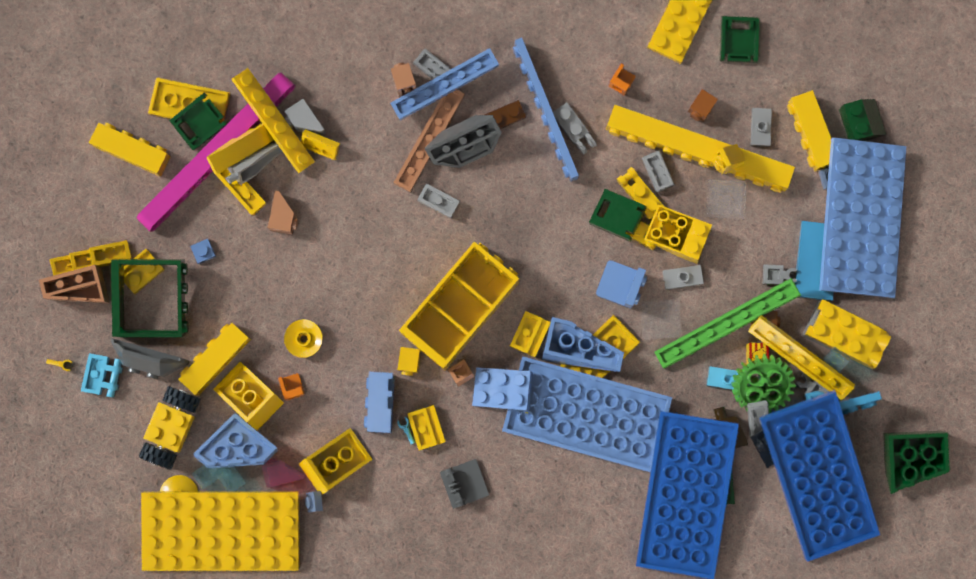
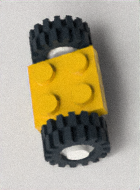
[138,386,201,470]

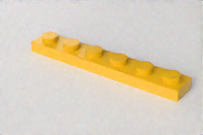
[231,68,315,174]
[748,315,855,401]

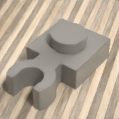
[763,264,797,285]
[795,373,829,396]

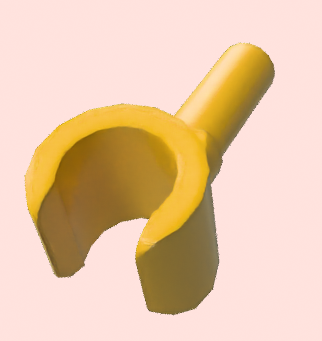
[46,359,73,371]

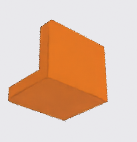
[609,63,636,96]
[278,373,305,401]

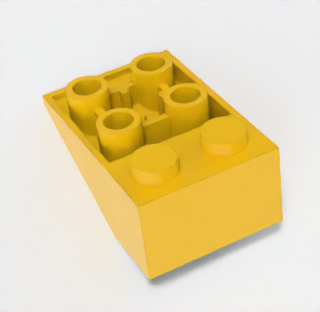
[644,204,712,264]

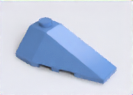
[542,317,624,372]

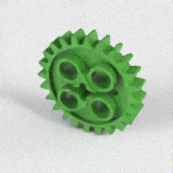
[731,354,796,414]

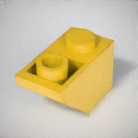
[713,144,745,174]

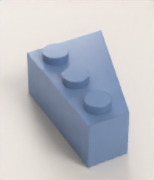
[364,372,395,433]

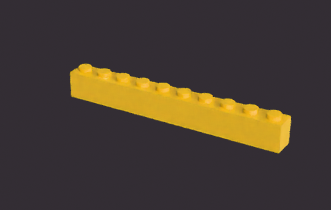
[606,105,795,193]

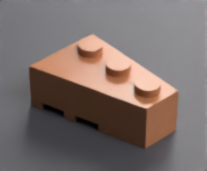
[39,265,110,304]

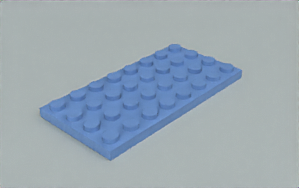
[819,138,906,298]
[502,356,673,472]

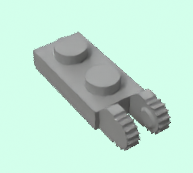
[553,102,597,155]

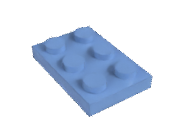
[472,367,533,411]

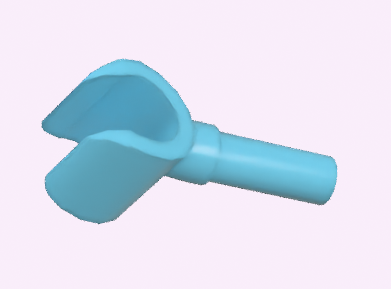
[397,417,415,444]

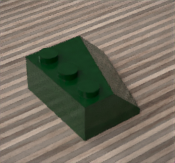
[883,430,950,494]

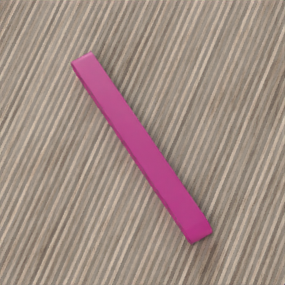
[136,72,295,232]

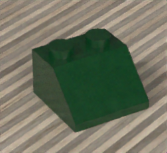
[839,99,886,141]

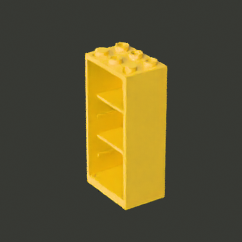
[399,242,519,370]

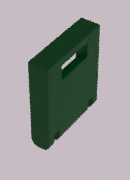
[719,16,760,63]
[169,93,229,151]
[589,189,647,242]

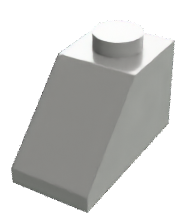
[284,99,326,136]

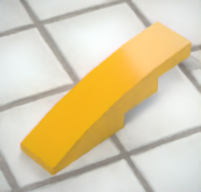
[206,123,274,174]
[49,240,131,276]

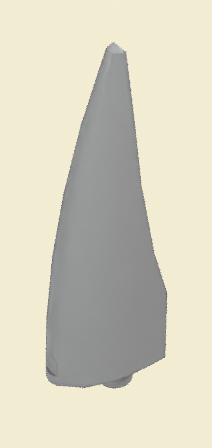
[226,136,299,185]

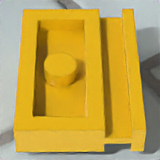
[124,249,164,294]
[510,311,551,358]
[407,405,445,451]

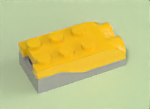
[802,299,891,370]

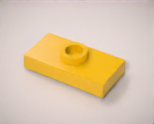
[301,129,340,160]

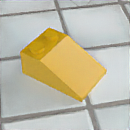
[213,362,284,431]
[299,428,373,495]

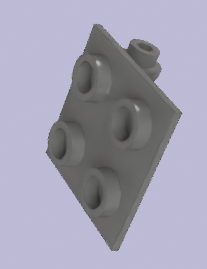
[440,459,489,509]

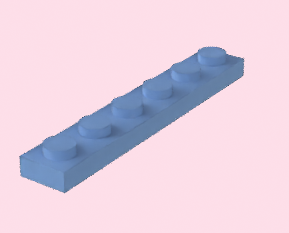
[390,48,499,121]

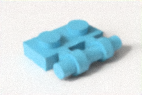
[81,353,123,398]

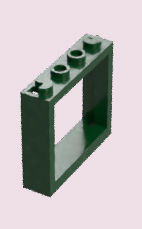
[111,259,189,337]

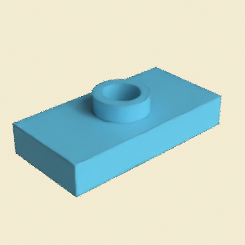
[706,366,739,390]

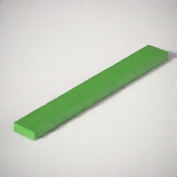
[654,278,801,369]

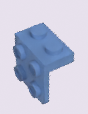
[596,261,648,309]

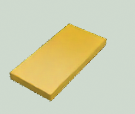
[148,77,230,130]
[560,315,640,378]

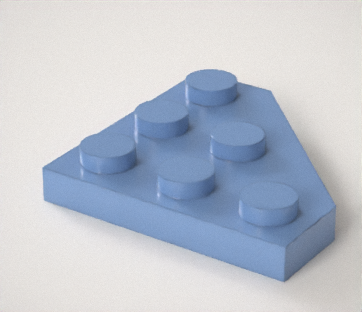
[193,413,278,468]

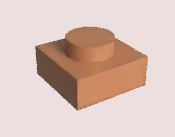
[448,360,475,387]

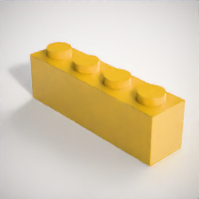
[787,90,831,171]
[89,122,170,177]
[178,323,251,396]

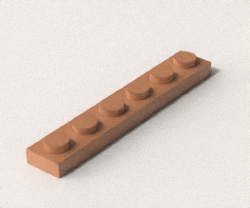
[393,90,465,193]

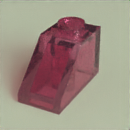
[261,458,307,488]

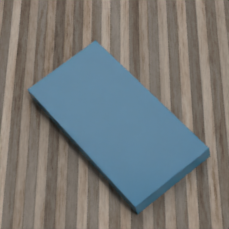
[795,221,834,301]

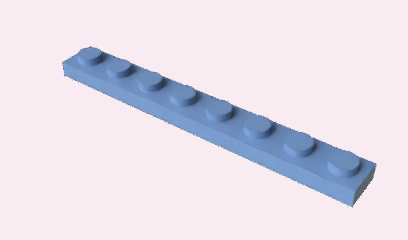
[513,38,579,181]

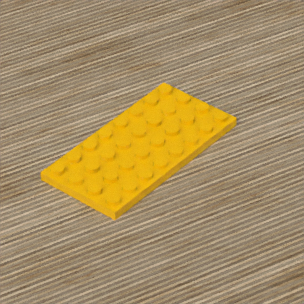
[141,491,299,571]

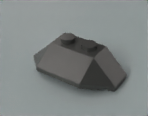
[425,115,502,168]
[111,338,189,380]

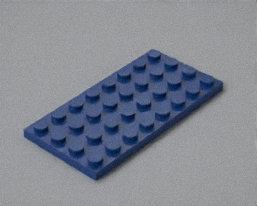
[759,390,880,562]
[636,411,739,579]

